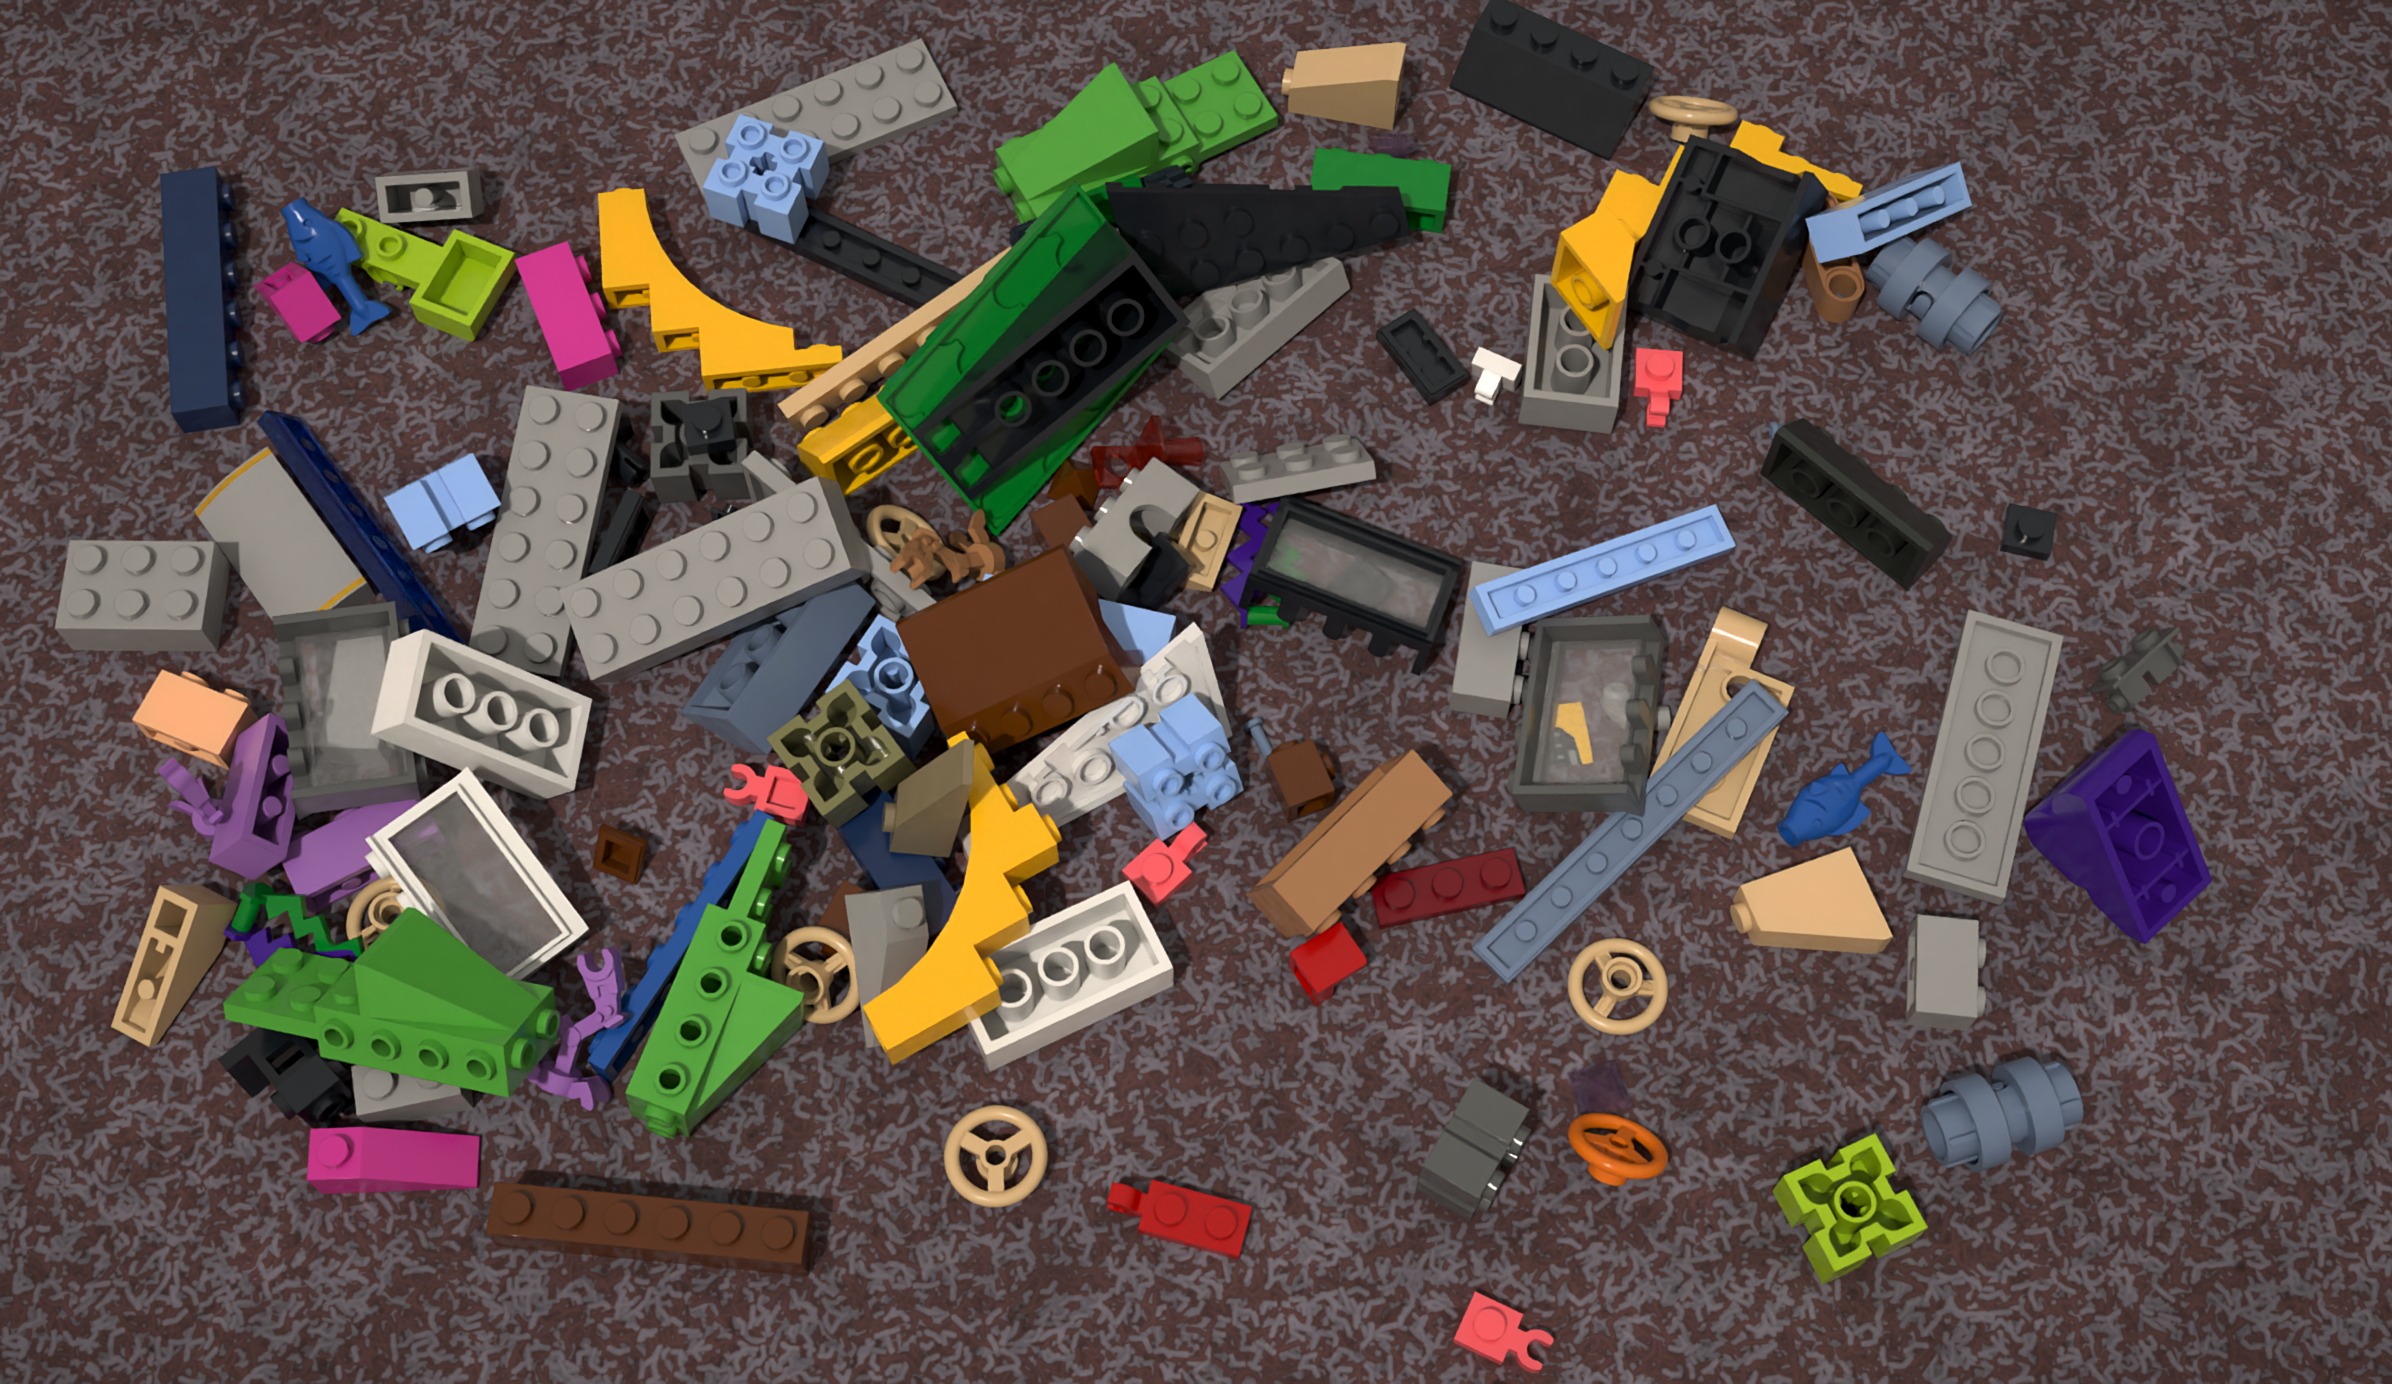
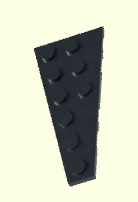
[1105,182,1411,299]

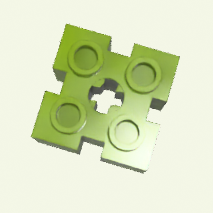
[1772,1133,1928,1285]

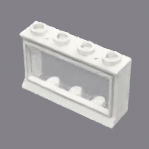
[364,766,590,981]

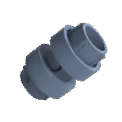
[1865,235,2005,355]
[1920,1056,2083,1173]

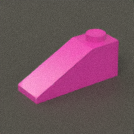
[307,1127,481,1194]

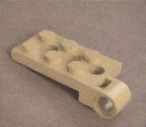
[1649,606,1795,840]

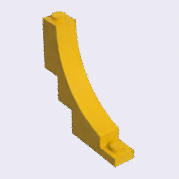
[598,188,844,395]

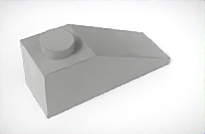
[844,884,929,1048]

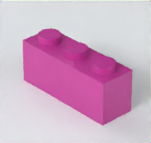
[515,241,622,392]

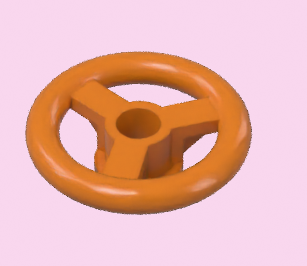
[1568,1113,1668,1186]

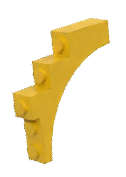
[1595,120,1863,263]
[863,731,1062,1065]

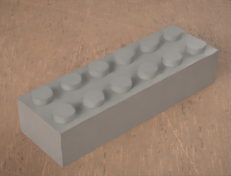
[559,476,871,683]

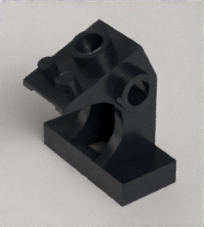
[218,1027,356,1129]

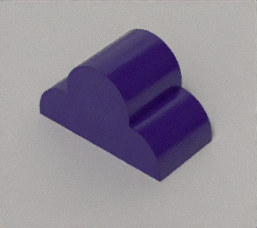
[2024,729,2212,944]

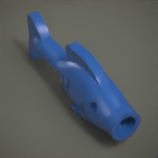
[281,197,393,336]
[1777,731,1911,847]

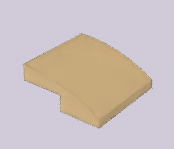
[1133,490,1243,592]

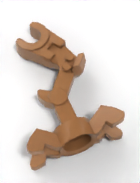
[890,509,1006,590]

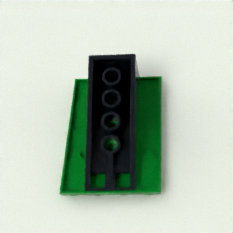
[876,181,1191,537]

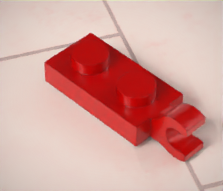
[1107,1180,1252,1260]

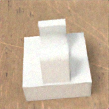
[1471,347,1522,406]

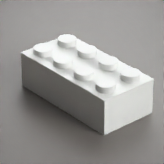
[370,629,592,800]
[967,880,1174,1072]

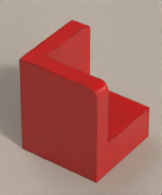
[1288,921,1367,1007]

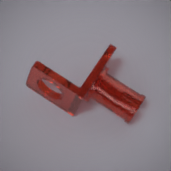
[1090,415,1203,489]

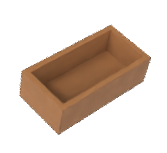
[1245,749,1453,938]

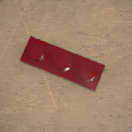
[1369,847,1526,930]

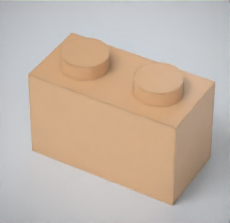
[132,670,260,770]

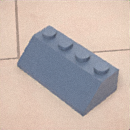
[680,580,876,755]

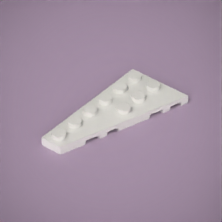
[957,622,1233,861]

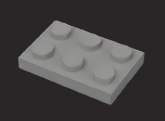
[1219,434,1376,504]

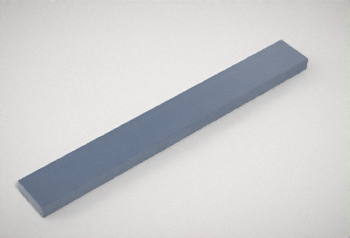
[1472,679,1789,986]

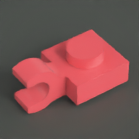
[1633,348,1683,427]
[1122,821,1208,909]

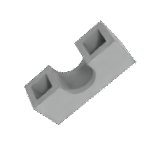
[1069,457,1201,602]

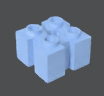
[702,114,830,244]
[383,453,501,554]
[825,614,935,760]
[1108,692,1244,842]

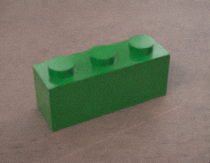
[1310,148,1451,233]

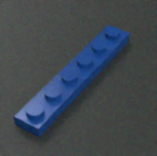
[587,809,775,1083]

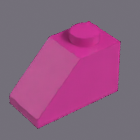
[253,261,341,343]

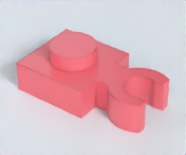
[723,764,812,828]
[1453,1291,1554,1373]

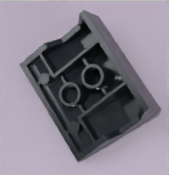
[1627,134,1829,361]

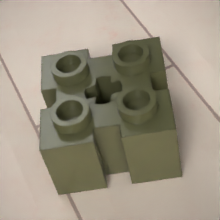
[766,678,917,830]

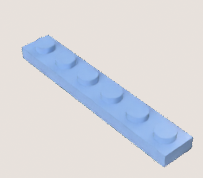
[1468,504,1736,637]

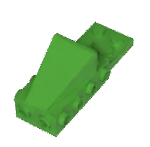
[993,50,1278,224]
[625,818,805,1139]
[223,907,560,1098]

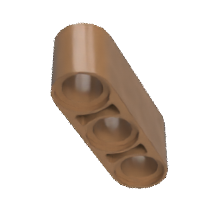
[1799,192,1864,323]

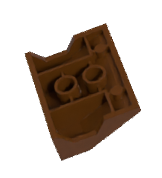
[895,543,1143,755]

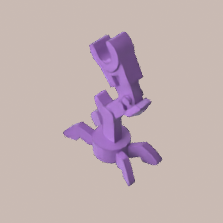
[157,757,225,840]
[526,945,629,1111]

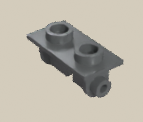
[2087,627,2186,715]

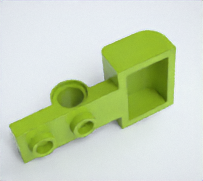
[334,208,518,342]

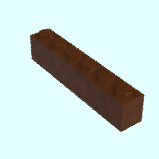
[485,1182,816,1276]

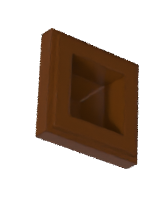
[1047,458,1107,511]
[592,823,648,885]

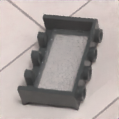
[272,601,429,821]
[1508,614,1665,817]

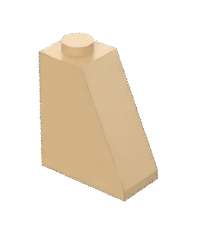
[1281,42,1406,130]
[1730,847,1893,954]

